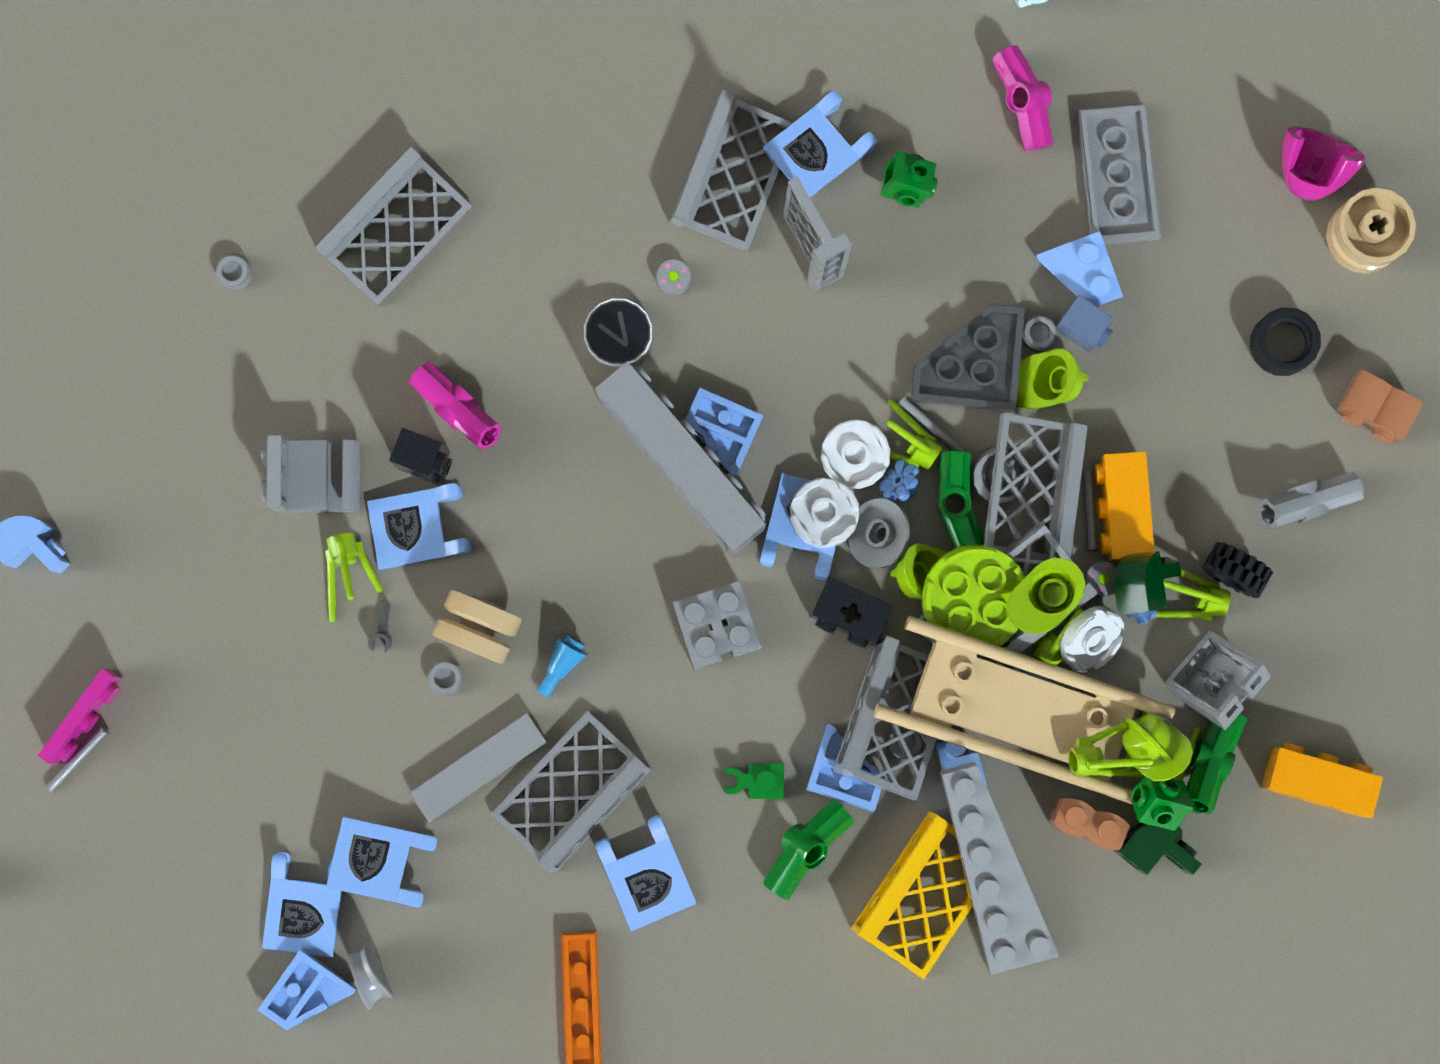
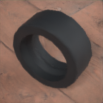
[1250,307,1321,376]

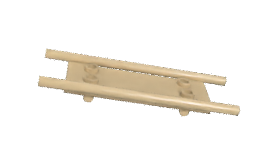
[873,616,1176,804]

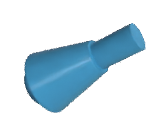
[537,634,588,698]

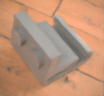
[261,435,361,514]

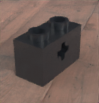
[389,428,452,485]
[810,576,894,649]

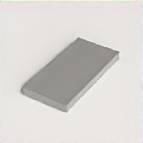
[1076,103,1162,245]

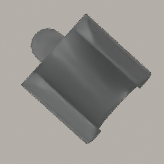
[368,603,392,652]

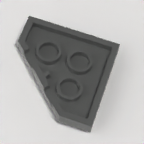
[910,304,1025,412]

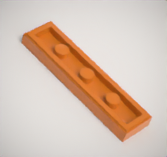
[561,931,602,1064]

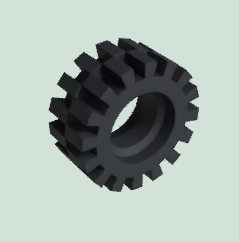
[1202,542,1273,598]

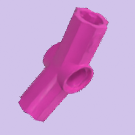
[992,45,1053,151]
[408,361,502,450]

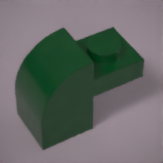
[1114,551,1181,615]
[1113,823,1202,875]

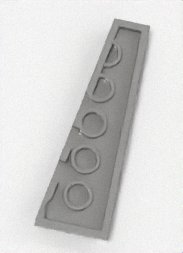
[940,762,1059,975]

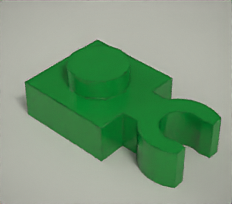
[724,763,784,799]

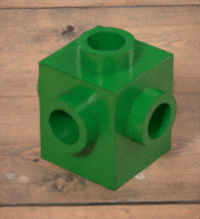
[880,150,938,208]
[1130,776,1193,831]

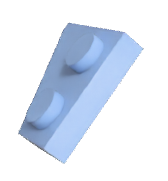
[1036,231,1123,306]
[685,388,763,478]
[806,724,885,812]
[258,948,357,1030]

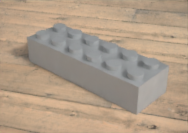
[595,361,766,557]

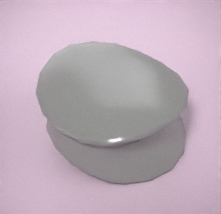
[970,447,1029,505]
[349,941,393,1010]

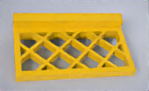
[850,811,973,979]

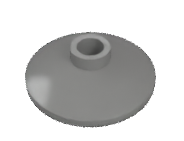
[848,498,910,568]

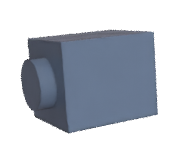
[1056,295,1114,353]

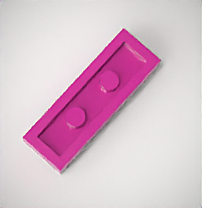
[38,668,122,764]

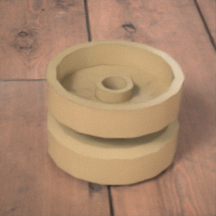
[1326,188,1416,274]
[431,590,523,665]

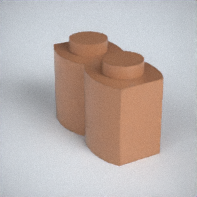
[1336,370,1424,445]
[1048,797,1130,850]

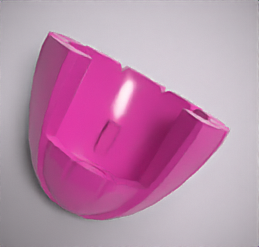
[1282,126,1365,201]

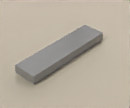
[409,713,547,822]

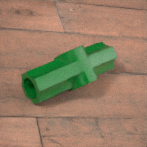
[936,451,984,549]
[1186,714,1248,815]
[763,800,854,900]

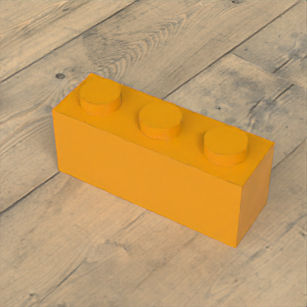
[1094,452,1155,562]
[1261,742,1383,818]

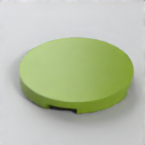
[922,545,1025,646]

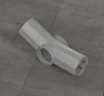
[1257,471,1364,529]

